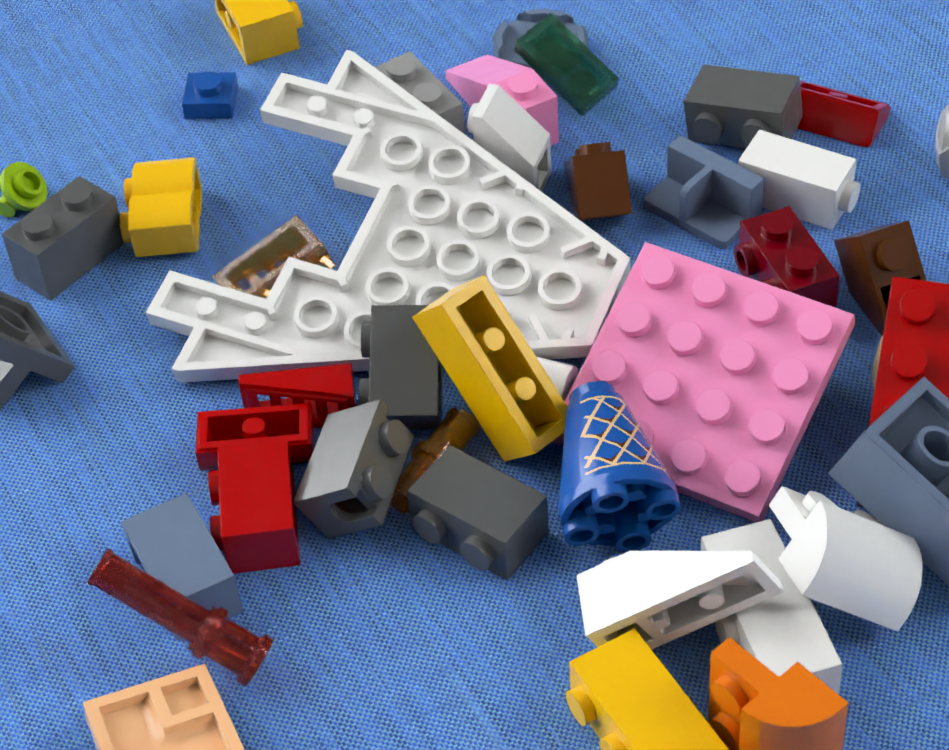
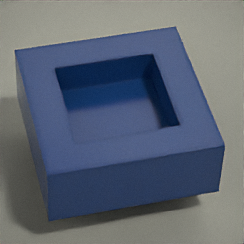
[182,71,238,119]

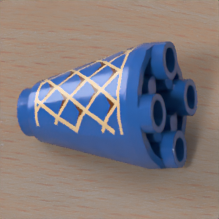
[558,381,681,552]

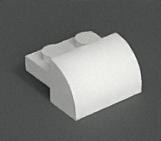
[769,486,923,631]

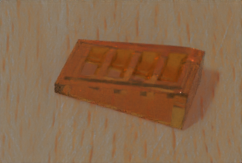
[212,215,334,299]

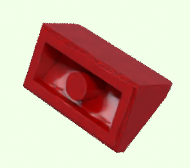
[797,80,891,147]

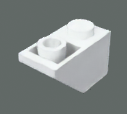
[467,83,552,192]

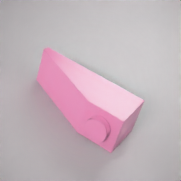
[445,54,559,145]

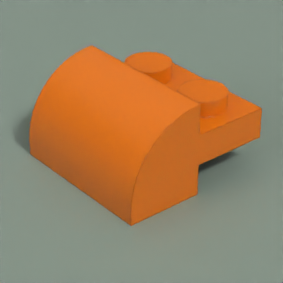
[708,637,849,750]

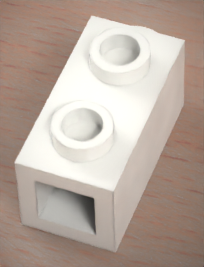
[738,130,860,230]

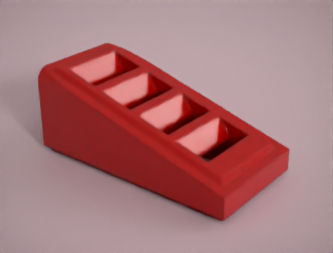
[238,363,357,428]

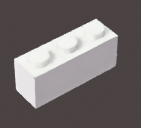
[701,519,843,694]

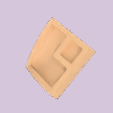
[83,663,245,750]

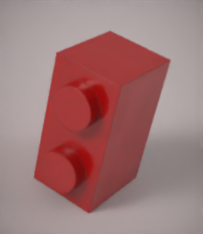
[208,438,301,574]

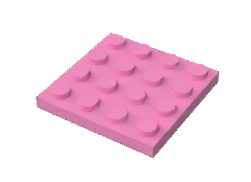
[552,242,855,522]

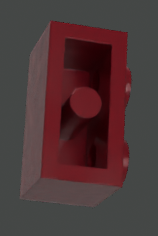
[734,206,840,308]

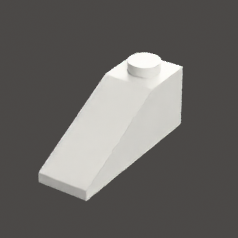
[577,551,783,650]

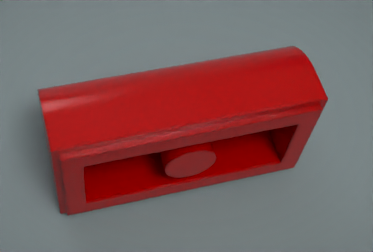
[195,403,316,471]

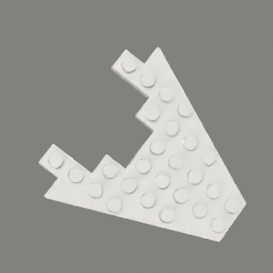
[146,50,631,382]

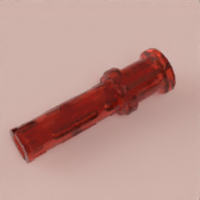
[87,548,274,687]

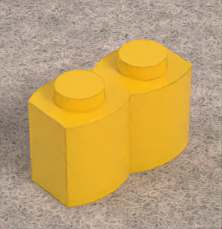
[120,157,202,257]

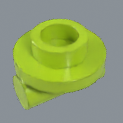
[0,162,48,218]

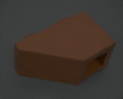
[564,142,632,221]
[834,220,927,337]

